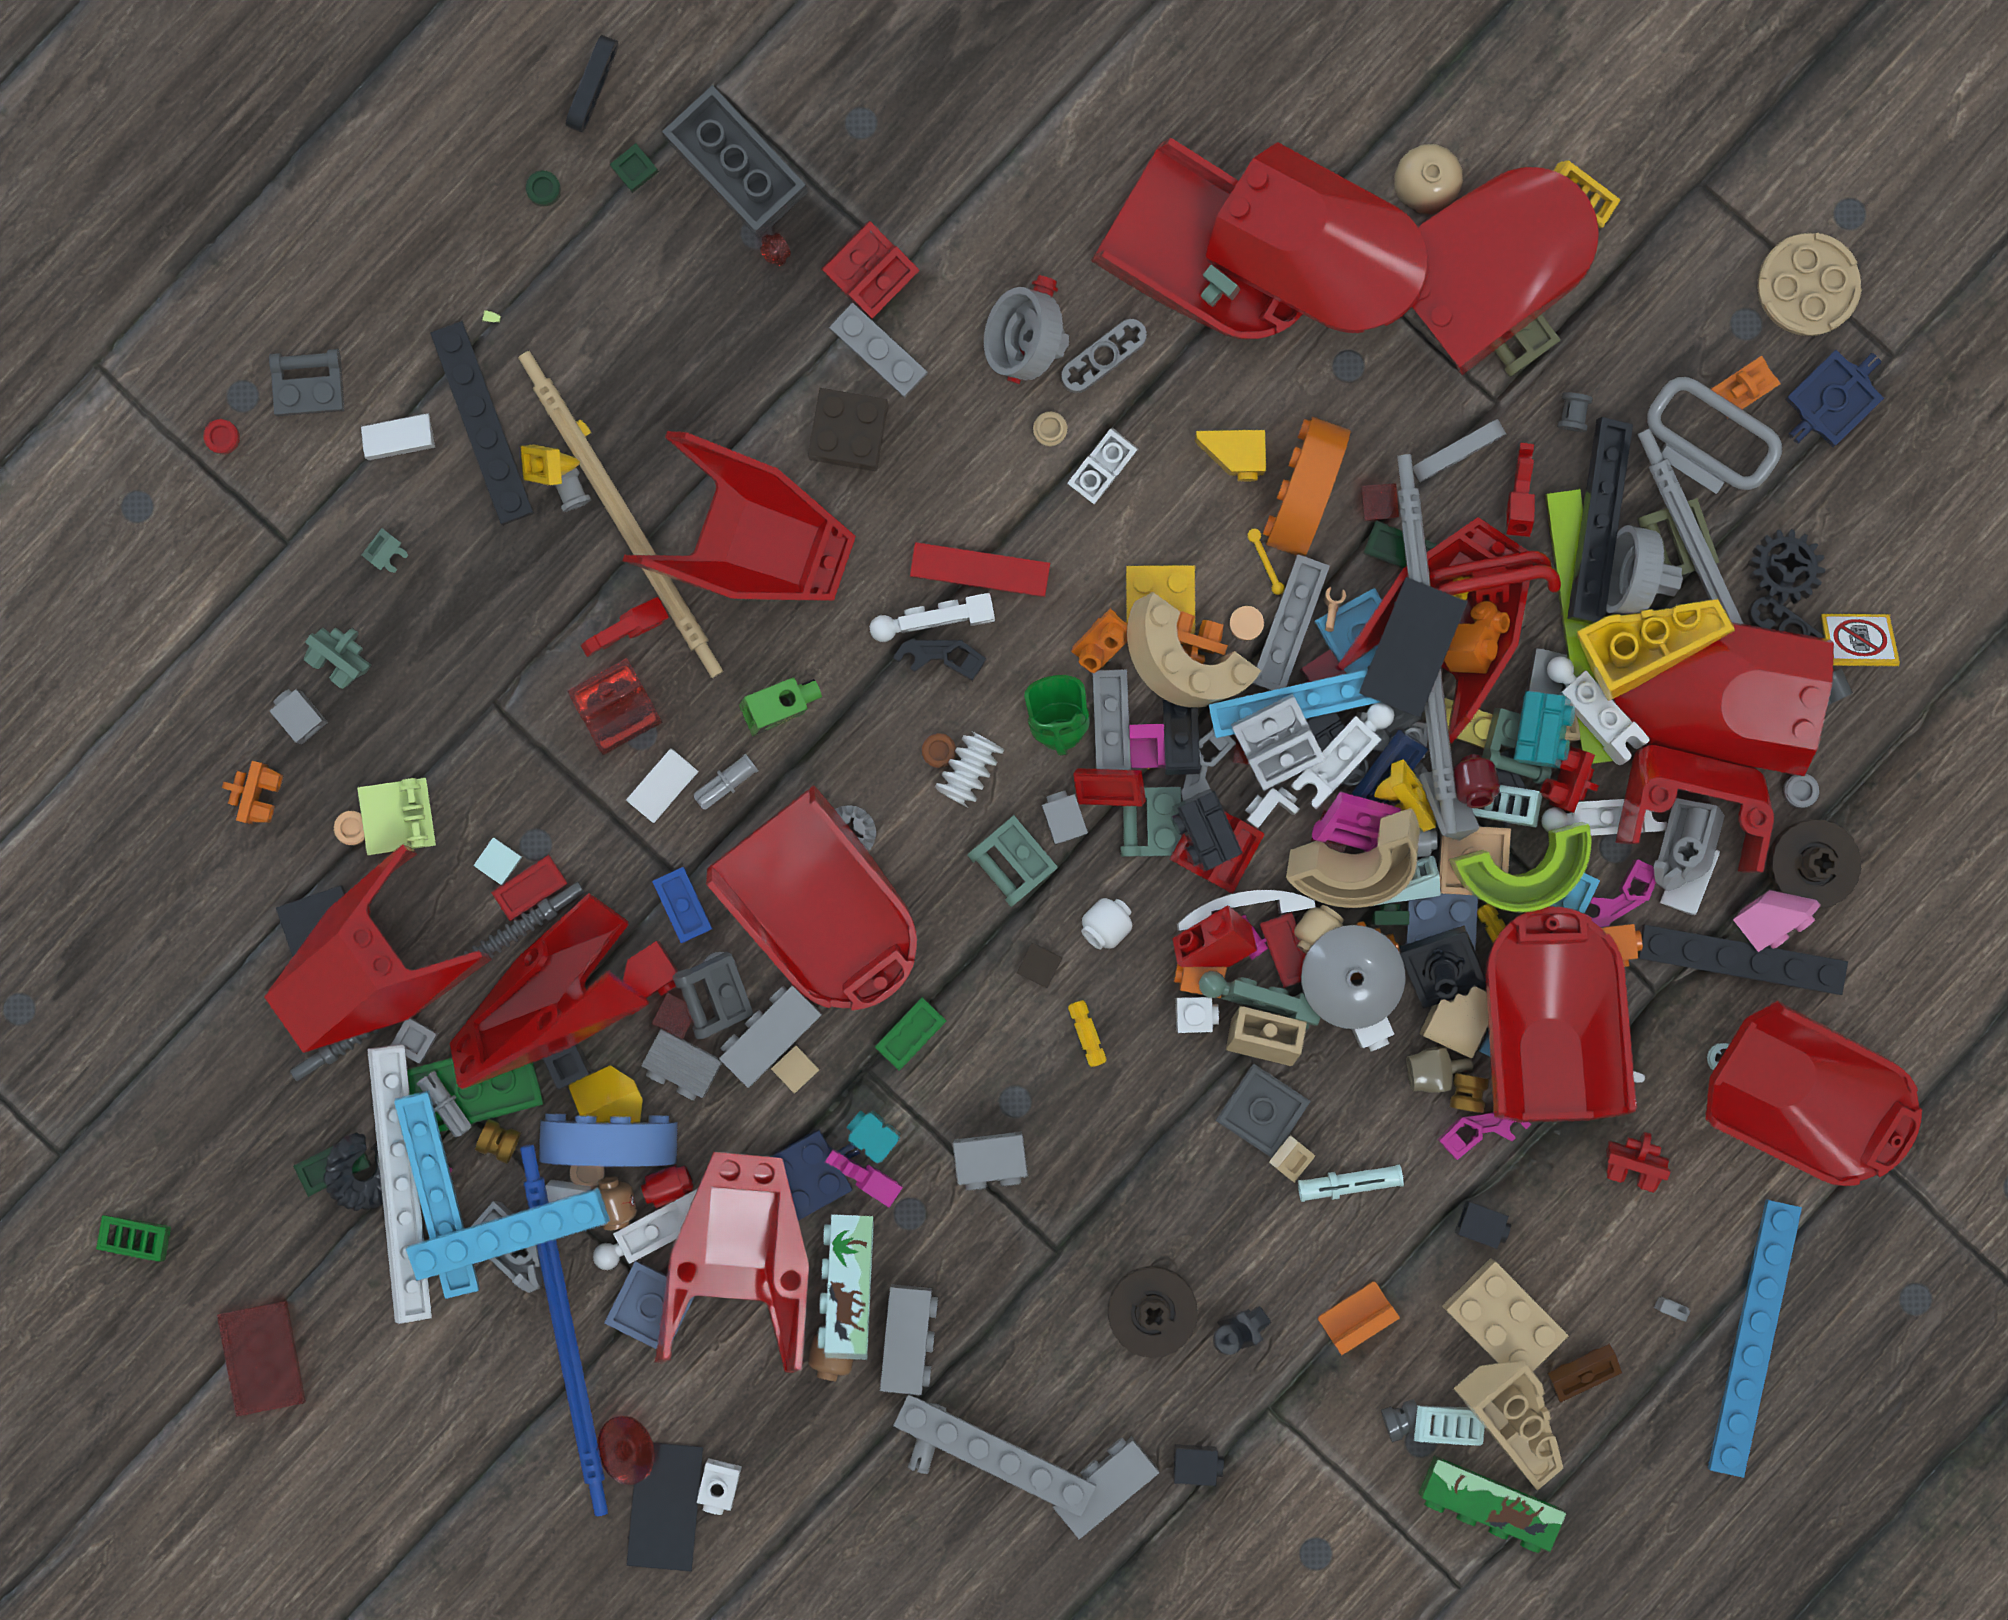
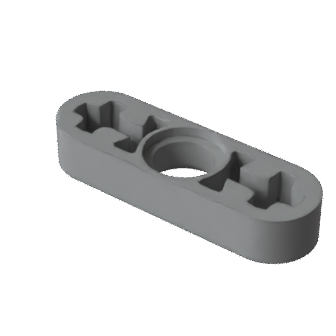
[1061,319,1147,393]
[1413,419,1506,483]

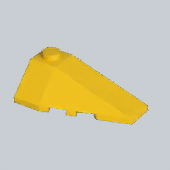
[1577,599,1735,701]

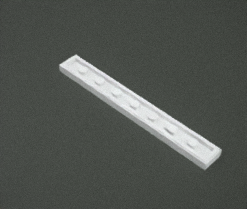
[368,1044,432,1324]

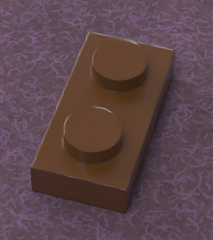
[1547,1344,1622,1403]

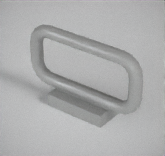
[1647,377,1782,494]

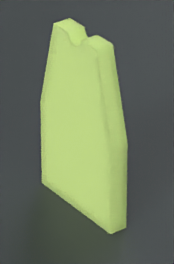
[483,310,501,322]

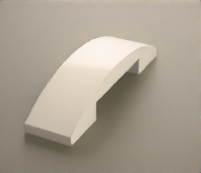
[1177,890,1315,931]

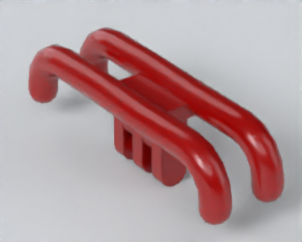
[1429,551,1561,606]

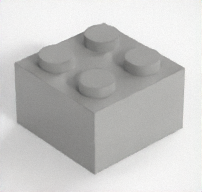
[953,1132,1027,1190]

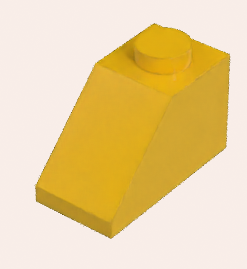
[1195,430,1266,481]

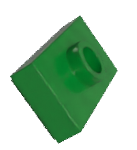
[875,997,947,1071]

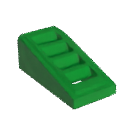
[96,1215,171,1262]

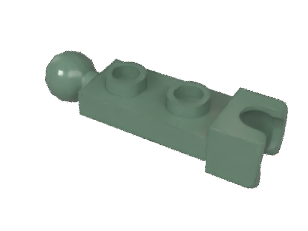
[1199,971,1320,1030]

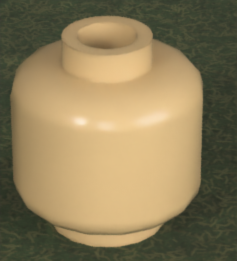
[1294,905,1344,954]

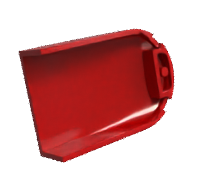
[1091,138,1303,340]
[1412,167,1599,375]
[707,785,917,1010]

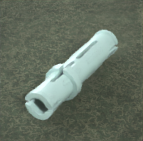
[1298,1164,1404,1202]

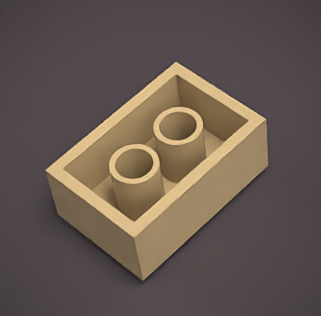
[1442,1258,1569,1372]

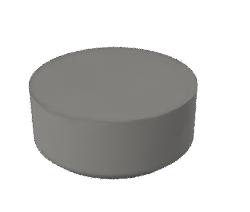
[1783,774,1819,808]

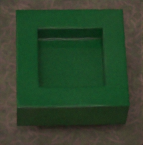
[610,143,659,193]
[1372,904,1409,925]

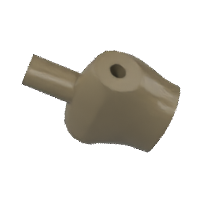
[1406,1046,1473,1093]

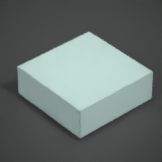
[473,838,522,885]

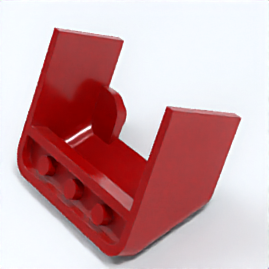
[1615,745,1774,873]

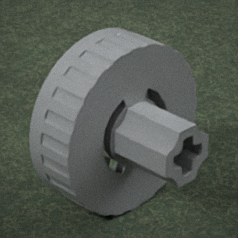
[984,287,1069,381]
[1606,525,1683,616]

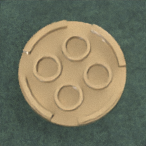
[1757,233,1862,336]

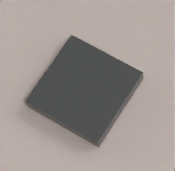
[1215,1063,1311,1158]

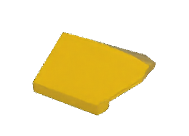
[568,1065,643,1123]

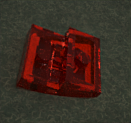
[567,658,663,755]

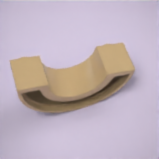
[1127,592,1261,708]
[1286,808,1420,908]

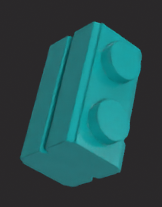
[1514,691,1575,768]
[846,1110,901,1163]

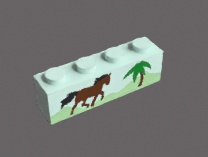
[818,1215,874,1360]

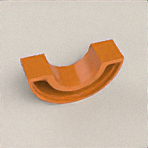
[1263,416,1351,556]

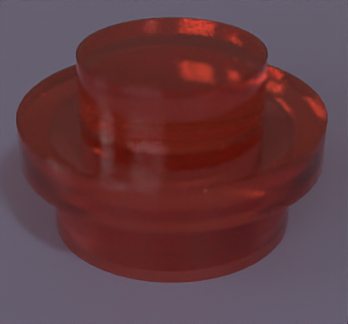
[760,233,791,266]

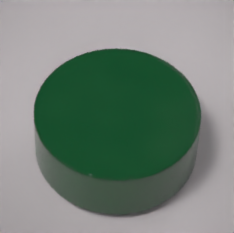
[526,171,561,207]

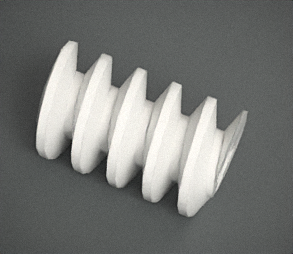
[935,731,1004,808]

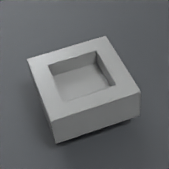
[391,1018,439,1064]

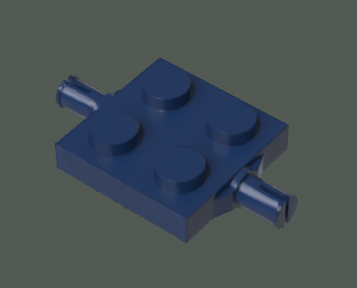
[1785,350,1884,447]
[770,1129,861,1221]

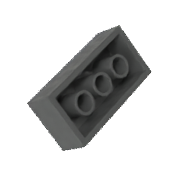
[662,85,808,239]

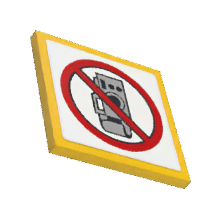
[1820,614,1900,666]

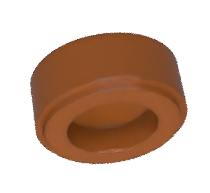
[922,733,956,768]

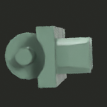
[304,627,371,689]

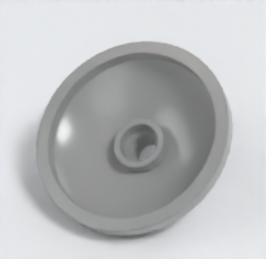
[1301,925,1405,1029]

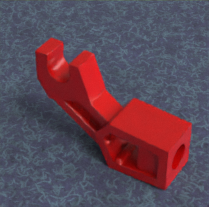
[1506,443,1535,537]
[581,597,669,658]

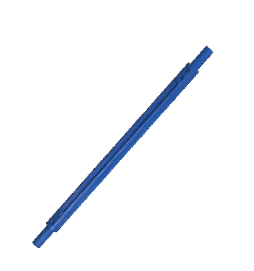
[520,1144,608,1516]

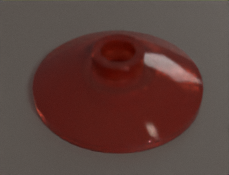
[598,1415,655,1485]

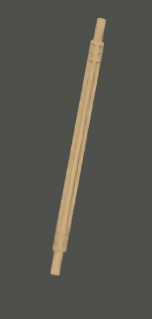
[518,351,724,678]

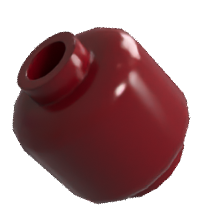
[1453,754,1500,808]

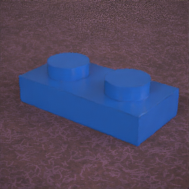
[652,867,713,944]

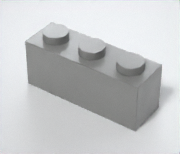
[719,985,823,1088]
[880,1284,938,1395]
[1052,1436,1159,1540]

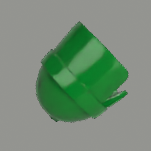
[1024,675,1090,756]

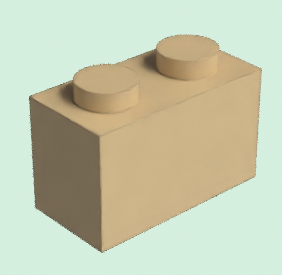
[1226,1006,1307,1066]

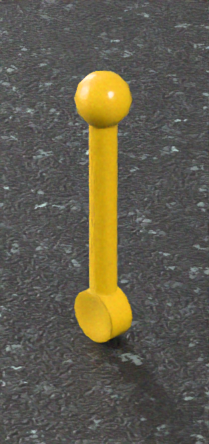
[1247,529,1285,595]

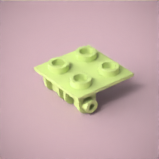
[357,778,436,855]

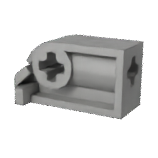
[1654,798,1725,891]
[472,1201,542,1293]

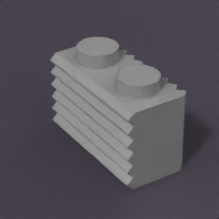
[642,1029,723,1101]

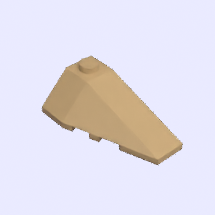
[1454,1360,1563,1491]

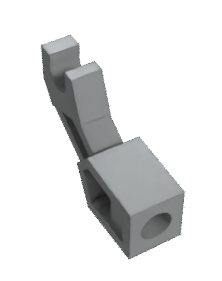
[1181,727,1236,801]

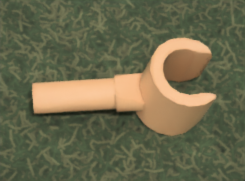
[1324,587,1346,632]

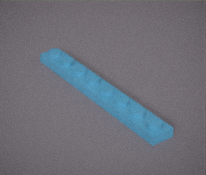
[1708,1199,1802,1478]

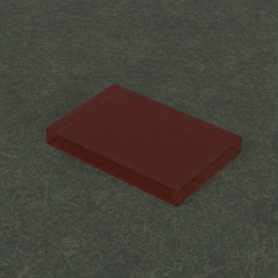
[217,1300,306,1417]

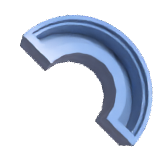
[539,1113,677,1166]

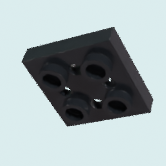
[1399,925,1487,1009]

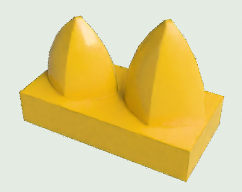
[521,445,580,485]
[1374,759,1436,832]

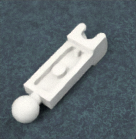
[870,593,995,642]
[1547,656,1649,765]
[1291,702,1394,809]
[1541,799,1668,836]
[593,1188,698,1270]

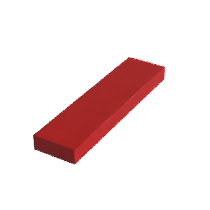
[910,542,1050,598]

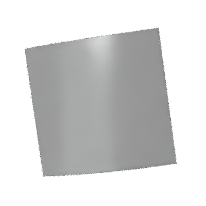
[1231,694,1326,791]

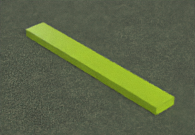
[1545,489,1613,764]

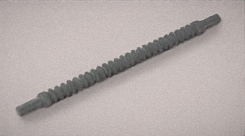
[290,881,585,1081]

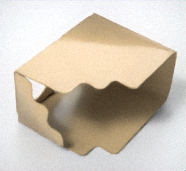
[1420,986,1489,1058]

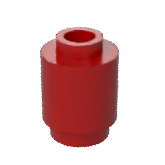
[641,1165,694,1209]

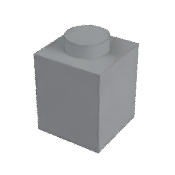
[270,689,328,744]
[1042,790,1088,845]

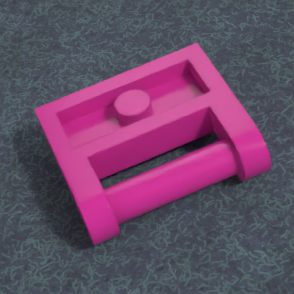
[1312,792,1402,853]

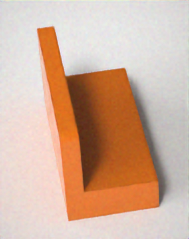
[1318,1281,1400,1355]

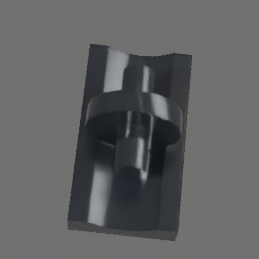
[1213,1306,1271,1355]

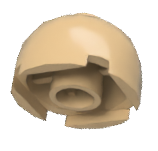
[1394,144,1463,214]

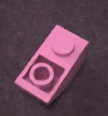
[1733,890,1821,952]

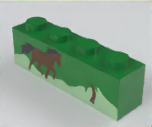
[1419,1455,1566,1553]

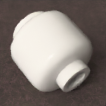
[1081,898,1132,949]

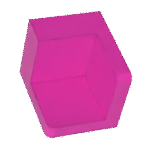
[1129,724,1165,769]

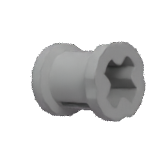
[552,468,591,512]

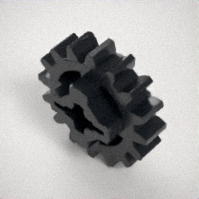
[1748,529,1825,605]

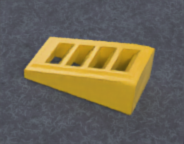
[1553,160,1621,228]

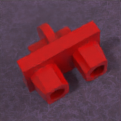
[1540,746,1599,813]
[1606,1132,1671,1193]

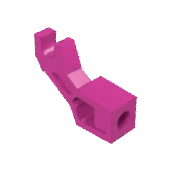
[1587,859,1656,927]
[1437,1112,1531,1160]
[825,1149,903,1208]

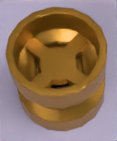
[1449,1073,1489,1113]
[475,1119,521,1164]

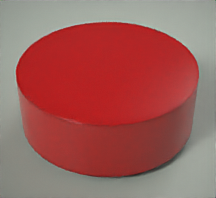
[203,419,240,455]

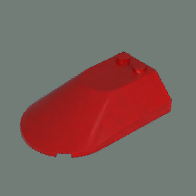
[1205,142,1428,333]
[1614,622,1834,776]
[1486,906,1636,1122]
[1705,1001,1922,1186]

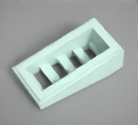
[1472,785,1542,828]
[1373,856,1441,906]
[1414,1406,1485,1445]

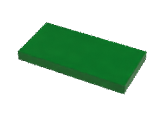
[407,1058,545,1132]

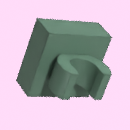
[1201,265,1240,307]
[362,528,408,573]

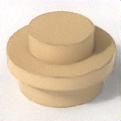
[1033,412,1067,446]

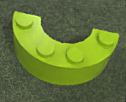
[1449,822,1591,912]

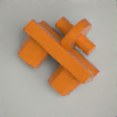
[1711,356,1781,419]
[1071,609,1128,673]
[1177,611,1228,664]
[222,761,283,824]

